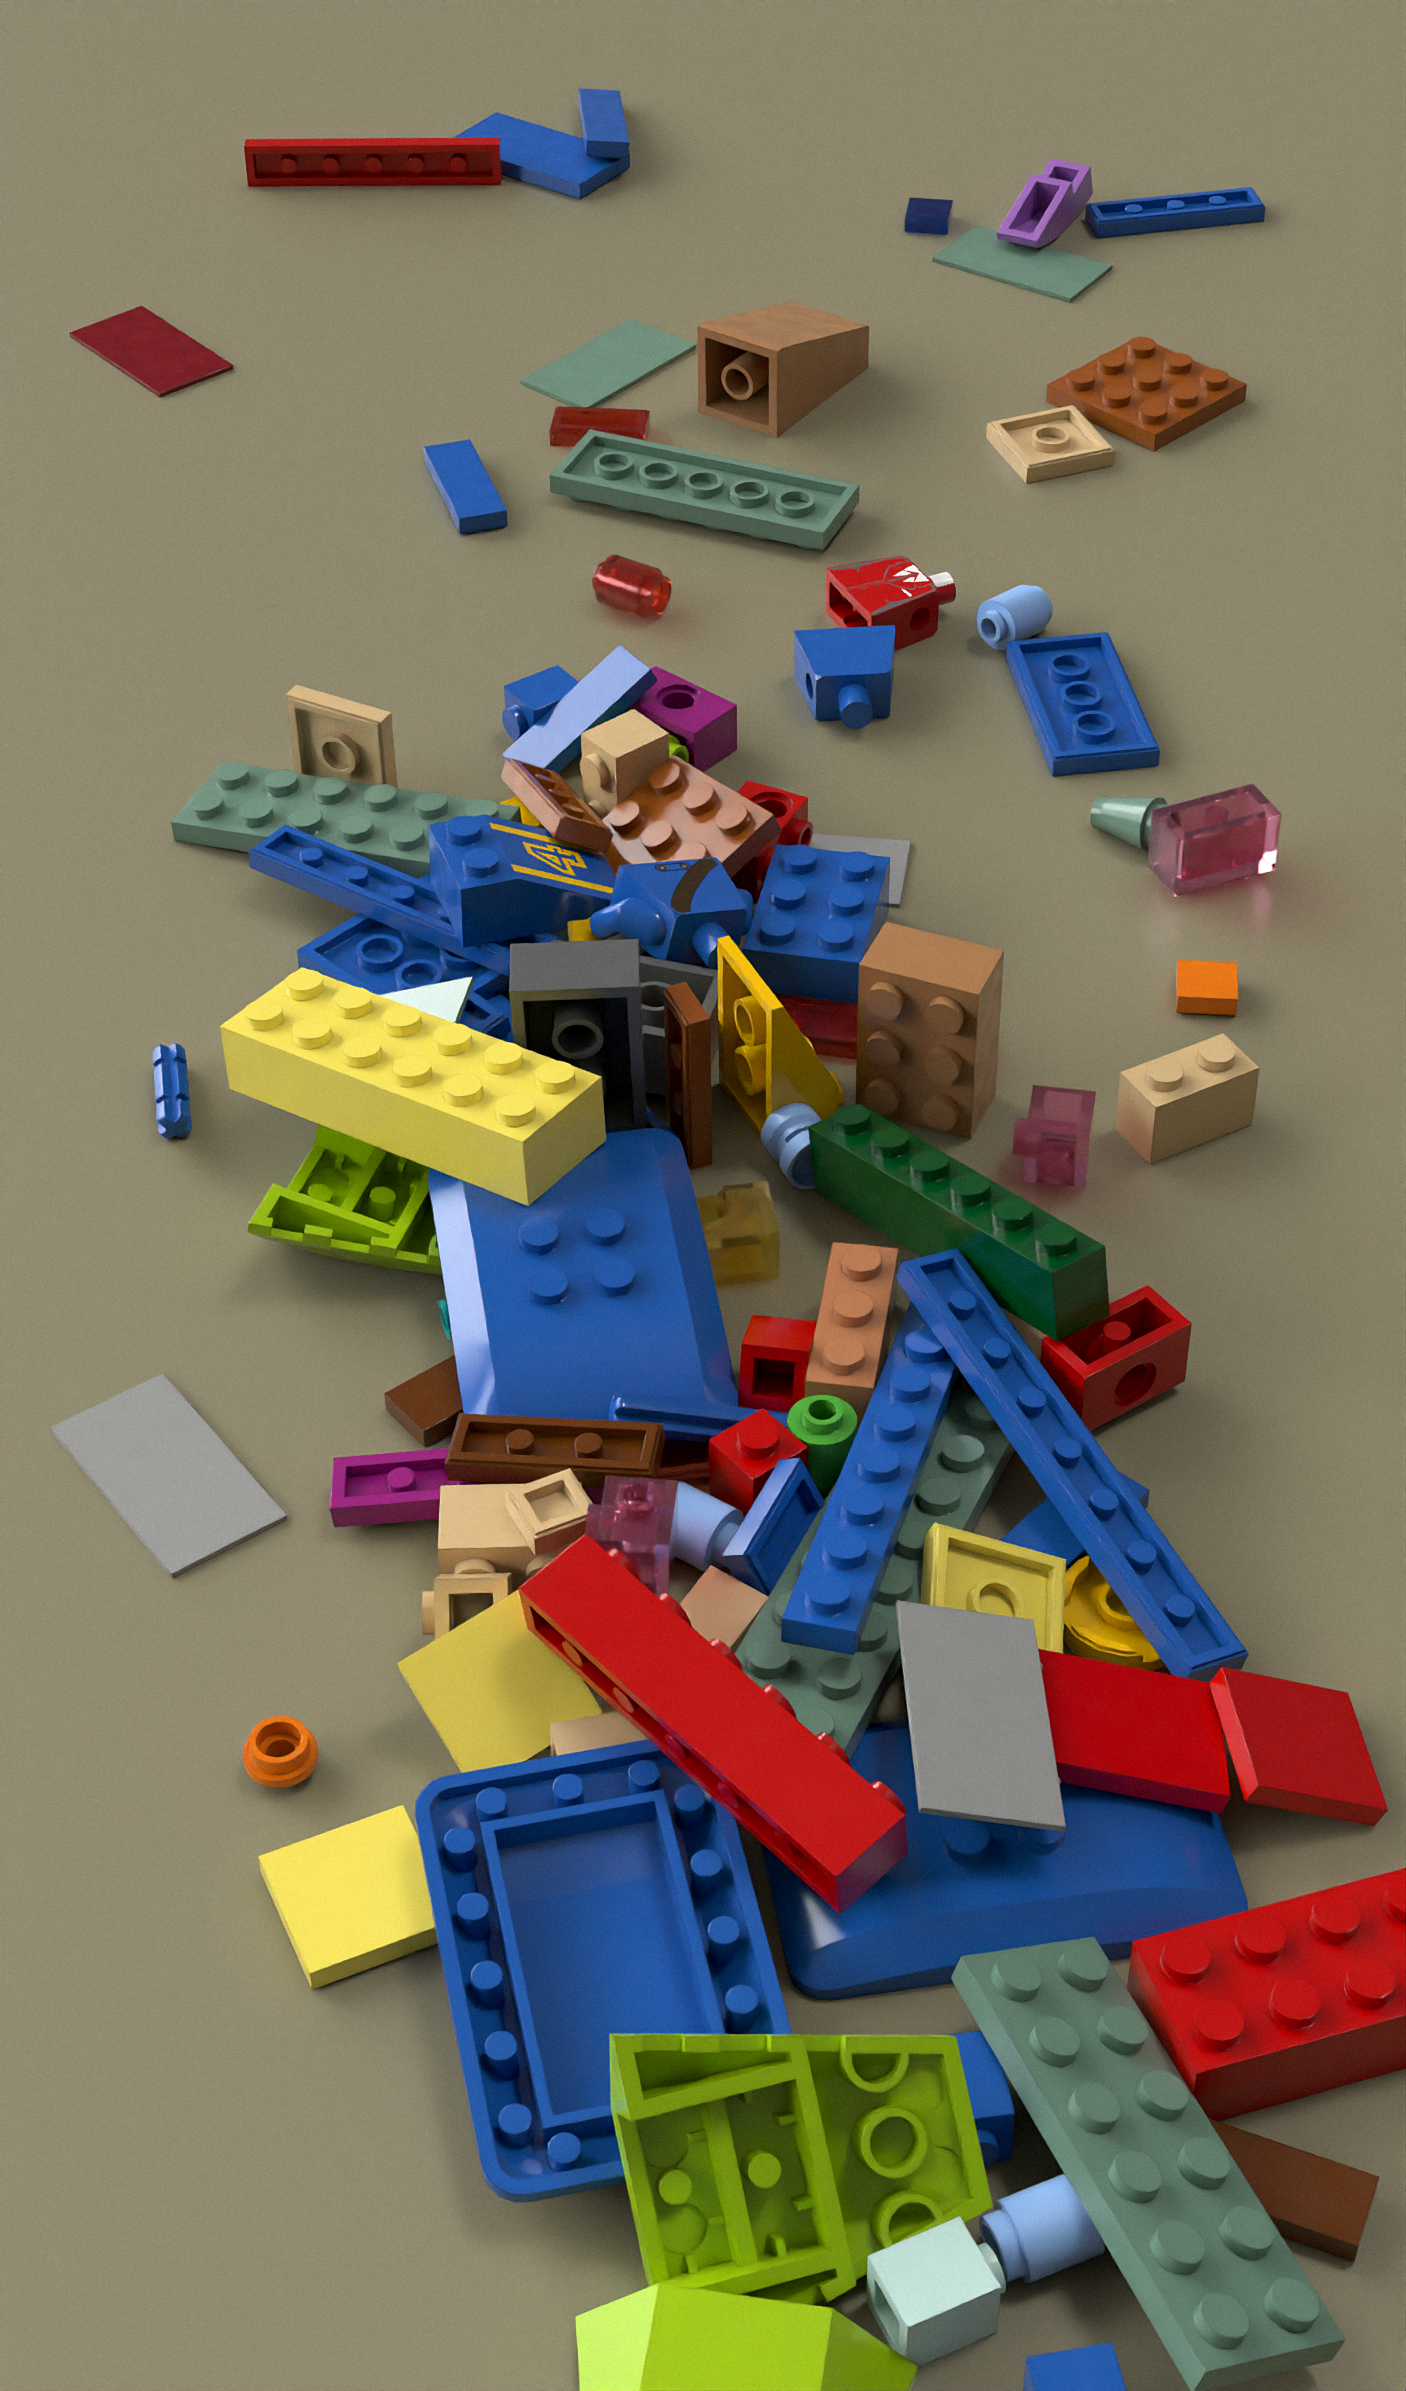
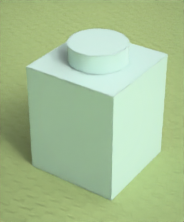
[866,2216,1006,2367]

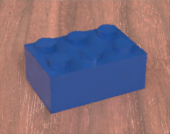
[742,844,890,1019]

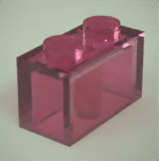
[1147,783,1282,897]

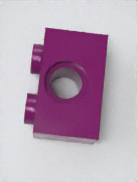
[623,666,737,772]

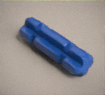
[153,1043,192,1139]

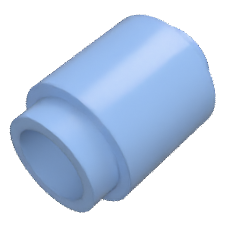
[976,585,1053,650]
[638,1481,744,1572]
[979,2174,1105,2284]

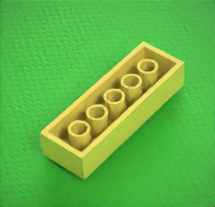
[220,967,606,1206]

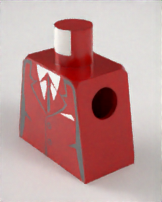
[825,556,956,651]

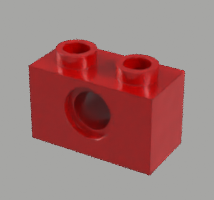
[1040,1285,1192,1431]

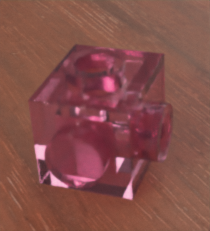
[1012,1085,1096,1188]
[585,1475,678,1595]

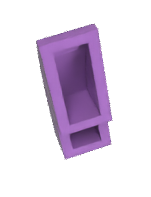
[997,158,1093,248]

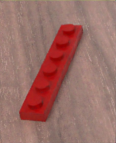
[244,137,502,187]

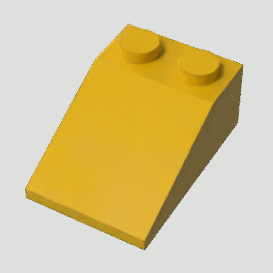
[717,935,844,1140]

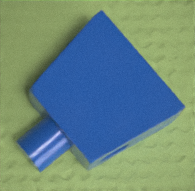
[794,625,895,729]

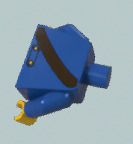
[567,857,753,970]

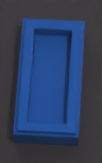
[722,1458,826,1597]

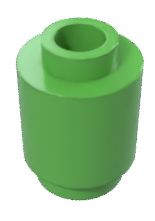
[787,1395,857,1497]

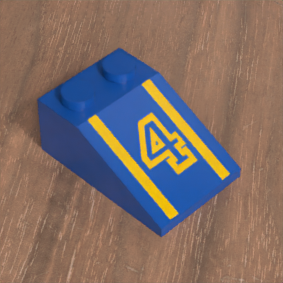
[428,814,616,948]

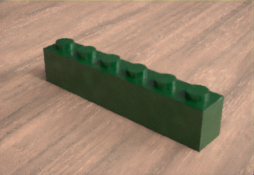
[808,1104,1110,1342]

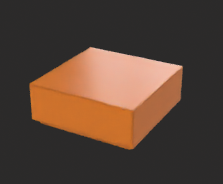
[1176,960,1238,1016]

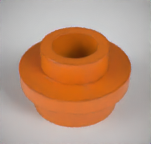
[243,1716,319,1788]

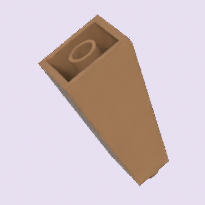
[697,301,869,438]

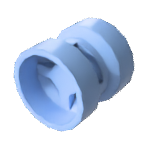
[761,1102,821,1189]

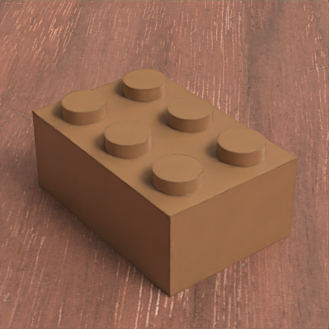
[855,922,1004,1140]

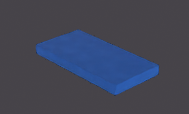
[453,112,630,199]
[1005,632,1160,777]

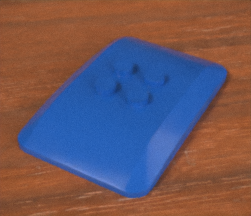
[428,1128,738,1443]
[760,1718,1248,2000]
[415,1739,792,2203]

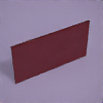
[69,306,233,398]

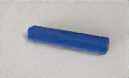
[608,1393,788,1443]

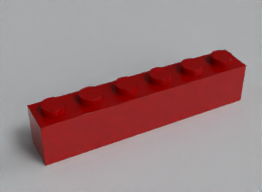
[518,1533,908,1915]

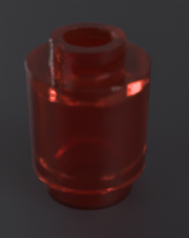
[592,554,672,618]

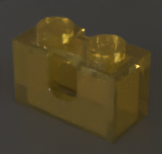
[696,1181,780,1285]

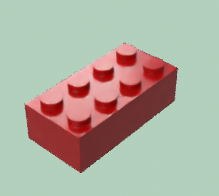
[1127,1868,1406,2121]

